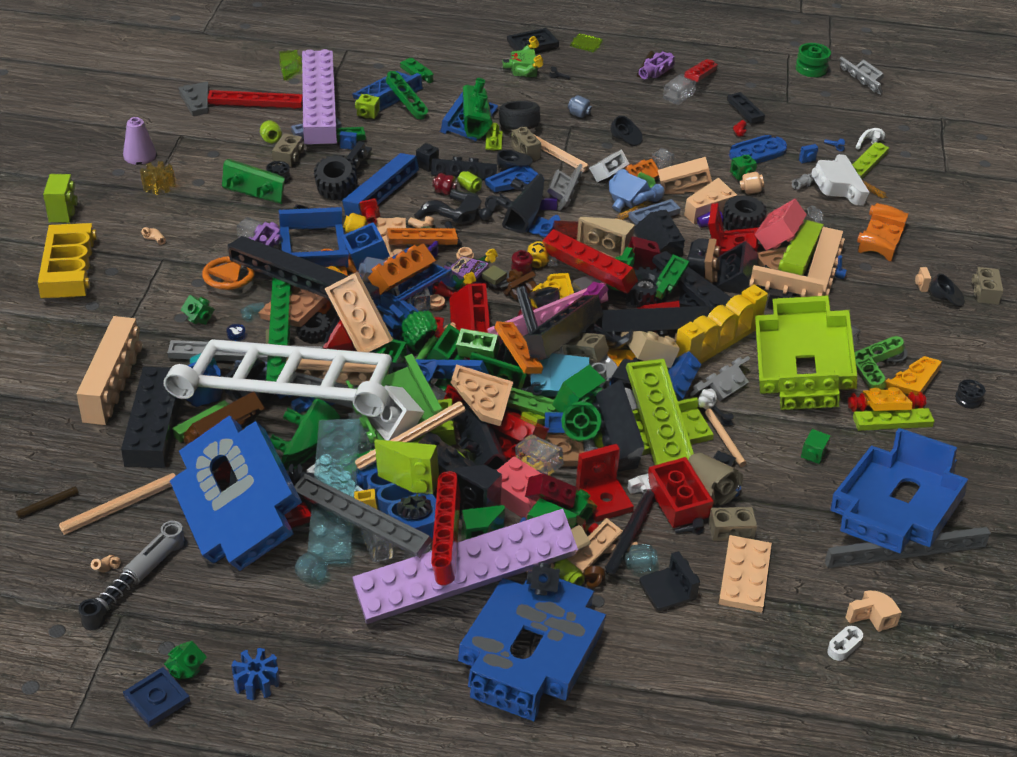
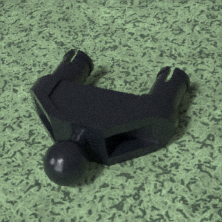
[439,189,493,224]

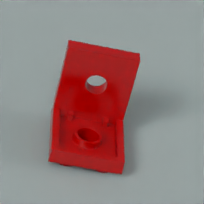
[708,203,758,256]
[576,444,634,522]

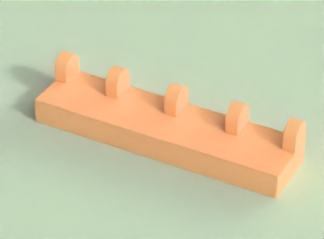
[749,265,825,297]

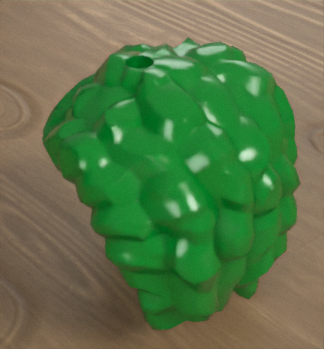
[402,311,438,354]

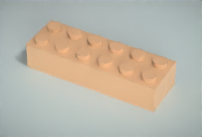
[76,316,142,425]

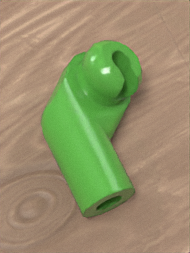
[637,172,656,188]

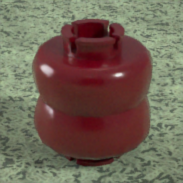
[432,173,458,196]
[511,250,533,276]

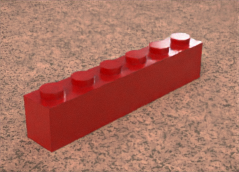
[542,229,638,294]

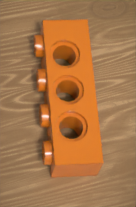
[367,243,436,295]

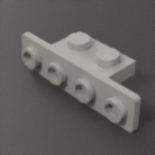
[839,56,884,95]
[547,164,583,211]
[689,356,750,401]

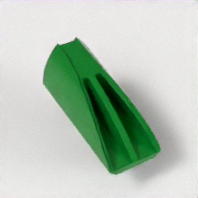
[463,78,492,139]
[222,159,285,204]
[270,398,340,471]

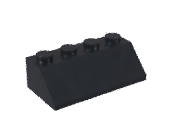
[592,380,645,472]

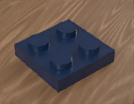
[123,667,190,727]

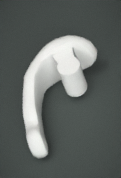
[856,128,886,150]
[698,388,717,409]

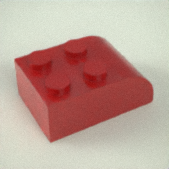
[648,457,713,528]

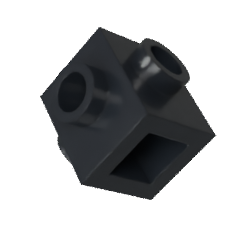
[526,563,560,596]

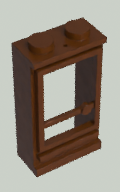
[183,392,264,445]

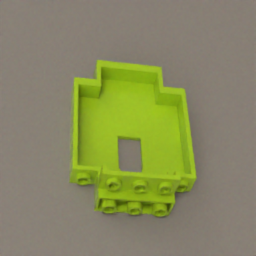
[755,296,857,410]

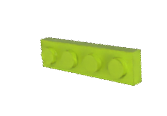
[852,142,890,180]
[853,408,935,431]

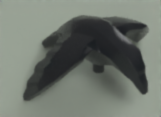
[593,324,633,350]

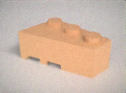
[658,157,712,194]
[684,178,737,224]

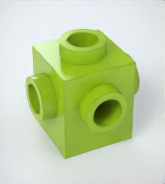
[355,94,380,119]

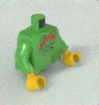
[502,36,543,77]

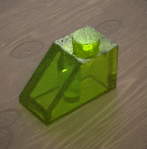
[279,50,302,80]

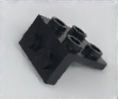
[639,551,700,611]

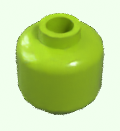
[260,120,282,144]

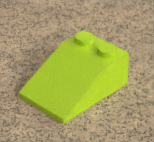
[374,439,439,494]

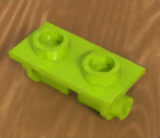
[485,123,503,151]

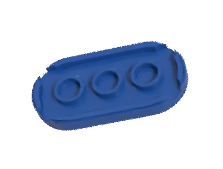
[729,135,787,163]

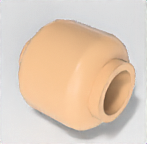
[739,172,765,195]

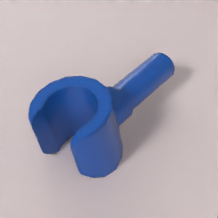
[824,139,845,151]
[835,255,847,280]

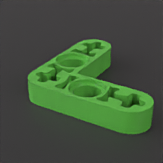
[855,336,905,390]

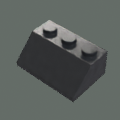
[634,210,685,257]
[714,241,758,294]
[452,465,502,519]

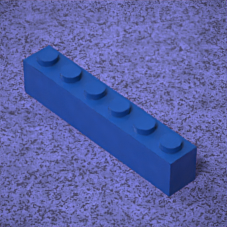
[342,153,419,216]

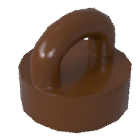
[583,566,605,589]

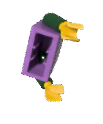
[444,249,498,290]

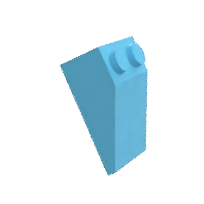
[531,353,589,397]

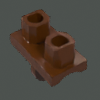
[503,269,537,300]

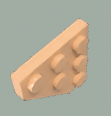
[451,365,513,426]

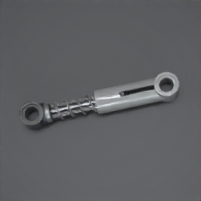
[78,521,185,630]

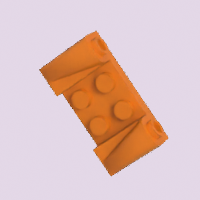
[857,203,909,261]

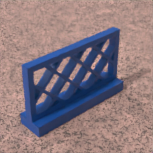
[352,71,423,111]
[440,92,498,141]

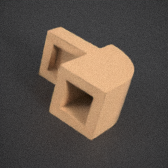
[846,591,902,632]

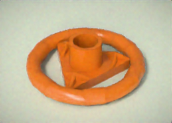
[202,256,255,290]

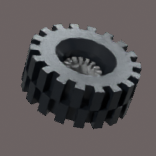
[623,267,668,308]

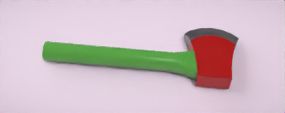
[415,326,445,360]

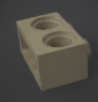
[511,127,541,161]
[272,133,304,168]
[972,267,1003,305]
[562,332,609,363]
[708,507,757,541]

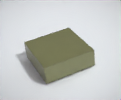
[482,265,507,285]

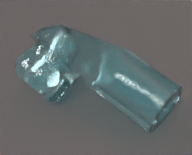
[240,302,264,320]

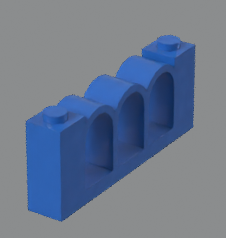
[354,462,436,550]

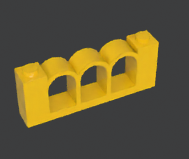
[38,223,97,298]
[675,284,768,364]

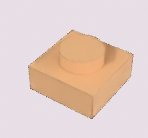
[915,267,931,292]

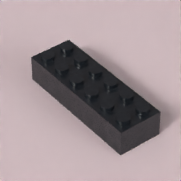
[121,367,181,468]

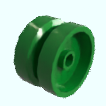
[796,43,831,78]

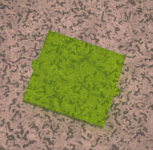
[570,33,602,52]

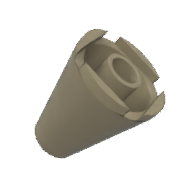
[688,452,743,505]

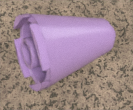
[123,117,156,165]

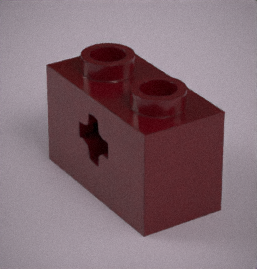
[525,473,577,509]

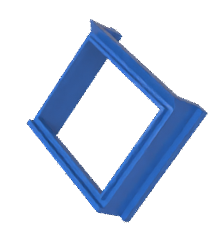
[279,207,349,268]
[360,248,457,315]

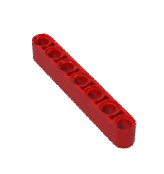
[431,471,461,585]

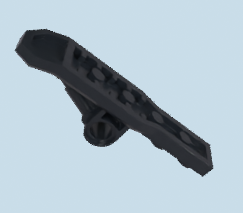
[679,238,709,307]

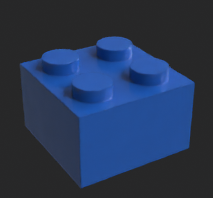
[341,222,390,270]

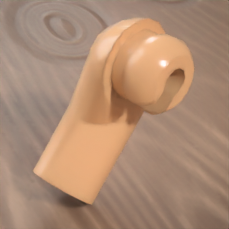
[408,216,434,228]
[141,227,166,245]
[91,555,121,573]

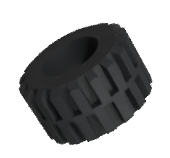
[314,155,358,200]
[722,195,767,231]

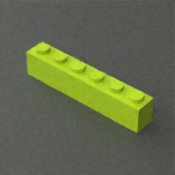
[778,219,824,276]

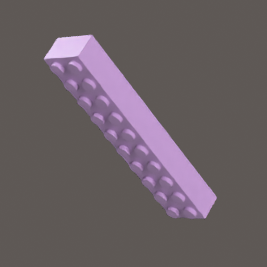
[302,49,337,144]
[353,509,578,624]

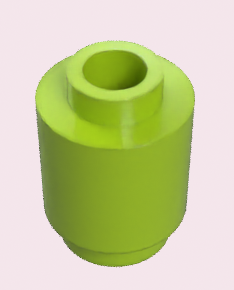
[457,171,482,193]
[554,559,585,586]

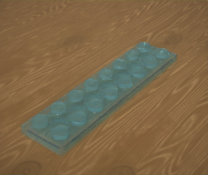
[307,419,361,564]

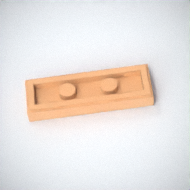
[567,518,623,575]

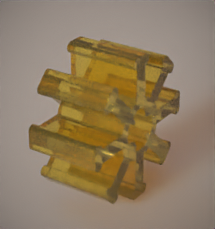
[140,161,176,194]

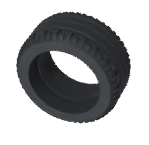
[499,101,540,130]

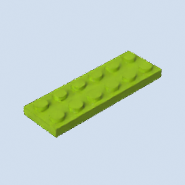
[626,359,694,465]

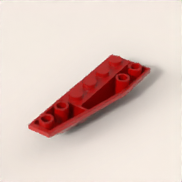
[449,283,490,360]
[443,385,549,461]

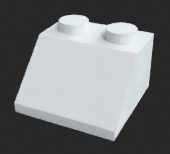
[367,385,424,441]

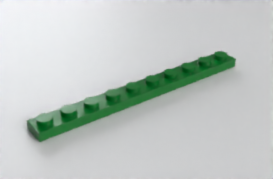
[266,278,292,382]

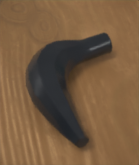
[414,200,451,220]

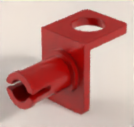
[360,198,381,224]

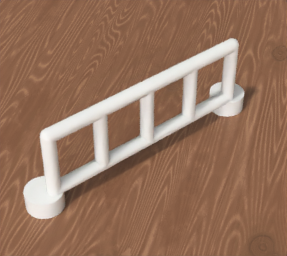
[164,339,392,417]

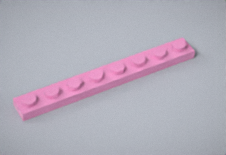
[487,282,608,345]

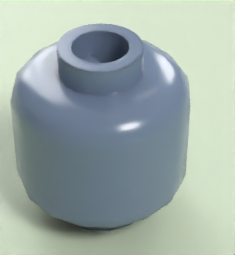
[568,95,592,118]

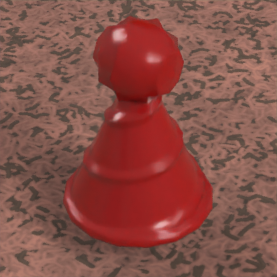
[433,281,456,297]

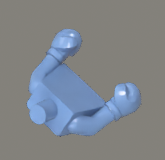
[609,169,665,212]

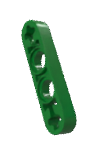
[386,71,428,120]

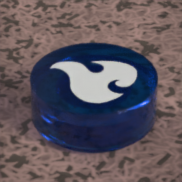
[226,324,246,341]

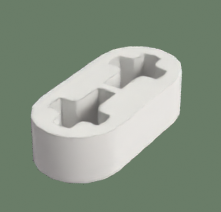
[827,626,863,661]

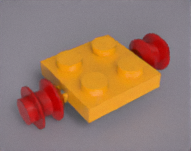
[848,387,926,412]

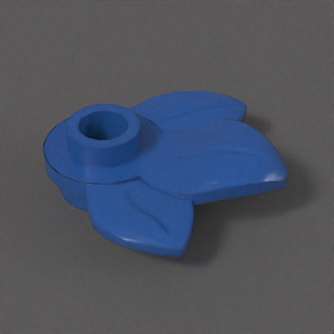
[528,215,561,237]

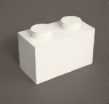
[589,150,629,182]

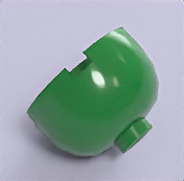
[561,401,602,442]

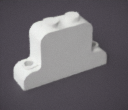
[812,154,870,206]

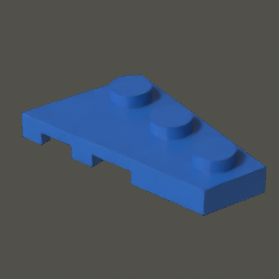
[485,166,544,192]

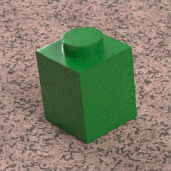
[801,429,831,464]

